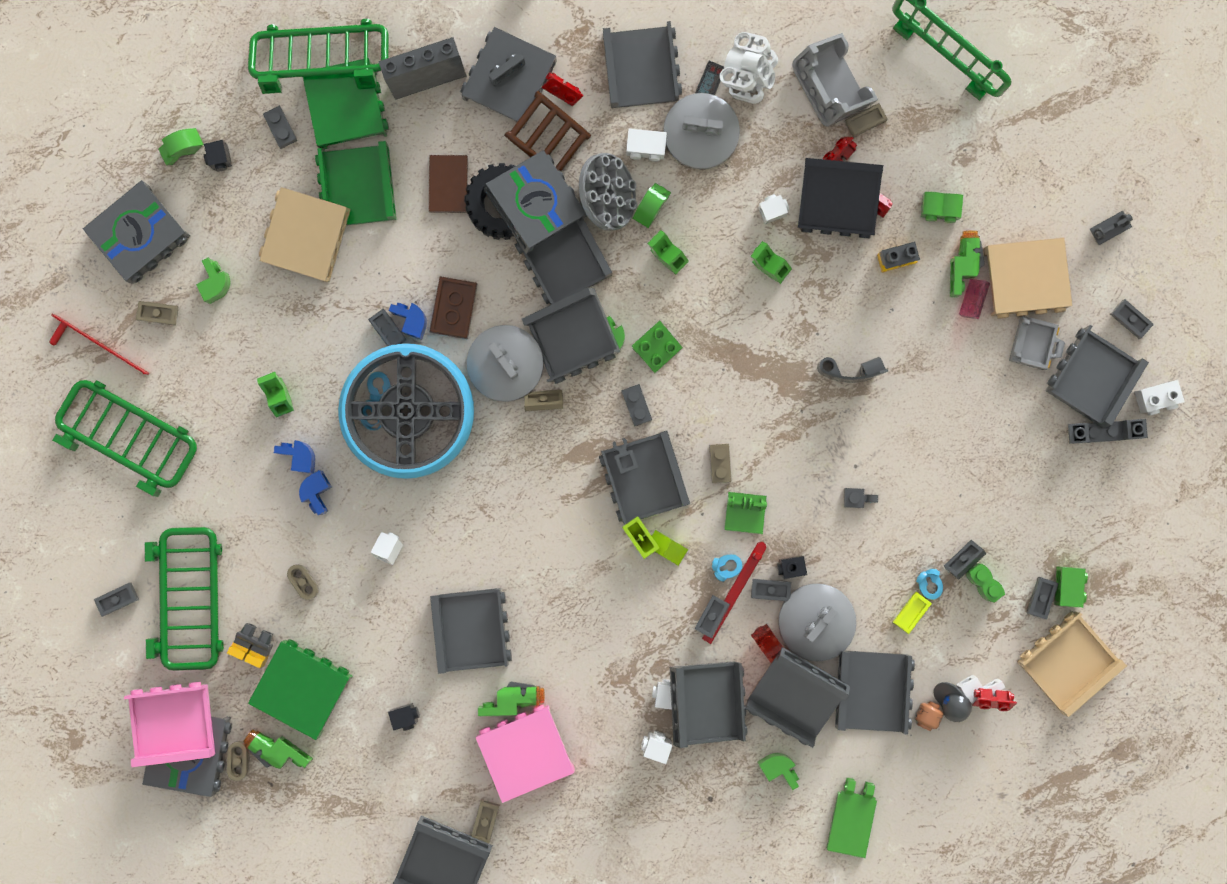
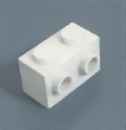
[626,129,667,162]
[1134,380,1185,416]
[641,731,672,764]

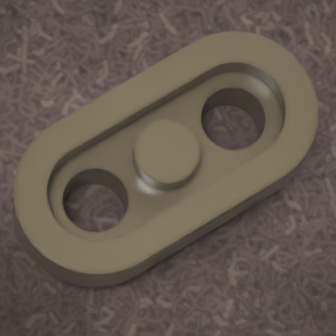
[287,564,319,600]
[227,741,249,781]

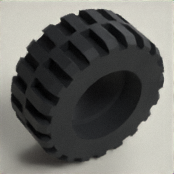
[464,163,515,240]

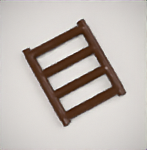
[504,91,591,171]

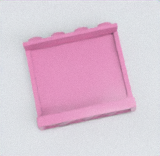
[124,682,215,767]
[476,704,575,803]

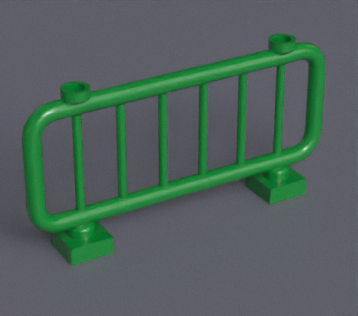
[892,0,1012,101]
[248,18,389,94]
[52,380,197,497]
[145,527,224,671]

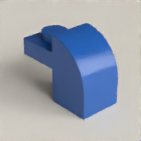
[389,302,427,340]
[274,440,316,473]
[299,470,332,515]

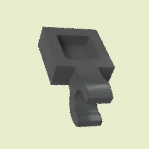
[844,488,878,508]

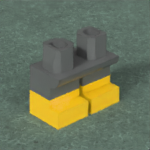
[877,242,920,273]
[227,623,273,668]

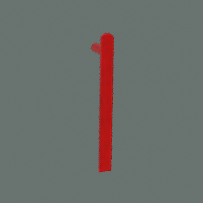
[49,313,150,375]
[702,542,766,644]

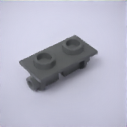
[1090,211,1133,245]

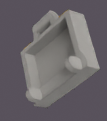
[1009,316,1065,370]

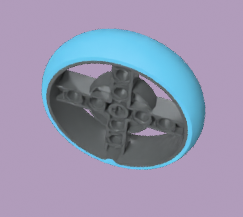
[338,344,474,479]

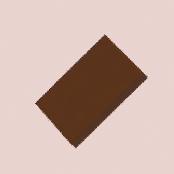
[429,155,468,213]
[430,276,478,339]

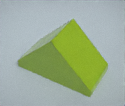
[622,516,660,559]
[652,530,688,566]

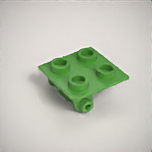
[632,320,683,373]
[724,492,767,534]

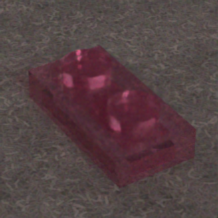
[959,279,990,319]

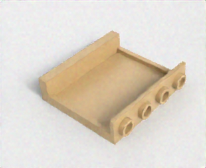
[259,187,351,282]
[983,238,1072,319]
[1017,612,1127,717]

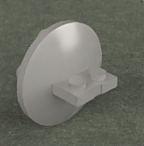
[664,93,740,170]
[579,153,637,231]
[467,325,543,402]
[779,584,856,661]

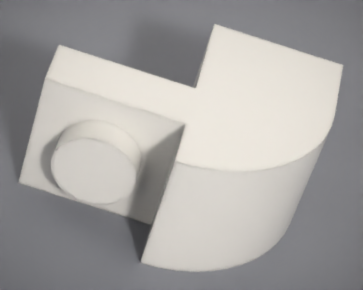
[956,675,1006,704]

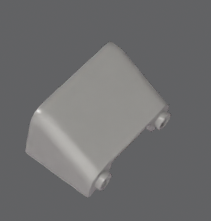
[792,33,878,126]

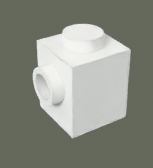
[758,194,789,224]
[371,532,403,565]
[652,679,672,710]

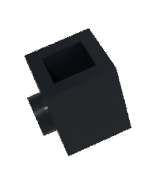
[204,140,232,172]
[777,555,807,579]
[388,703,420,731]

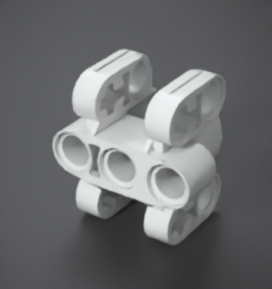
[719,32,778,104]

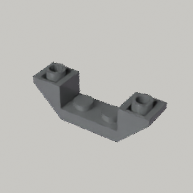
[1068,419,1148,444]

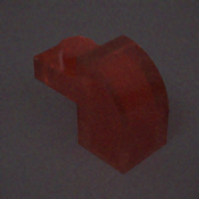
[751,624,784,663]

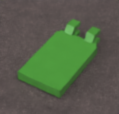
[826,777,877,858]

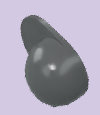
[933,682,972,722]

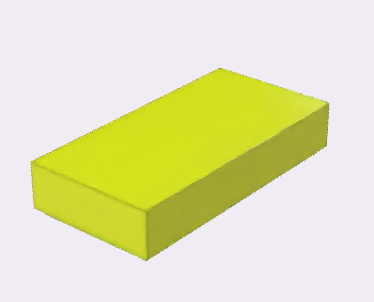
[893,592,932,634]

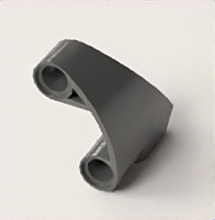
[817,357,888,383]

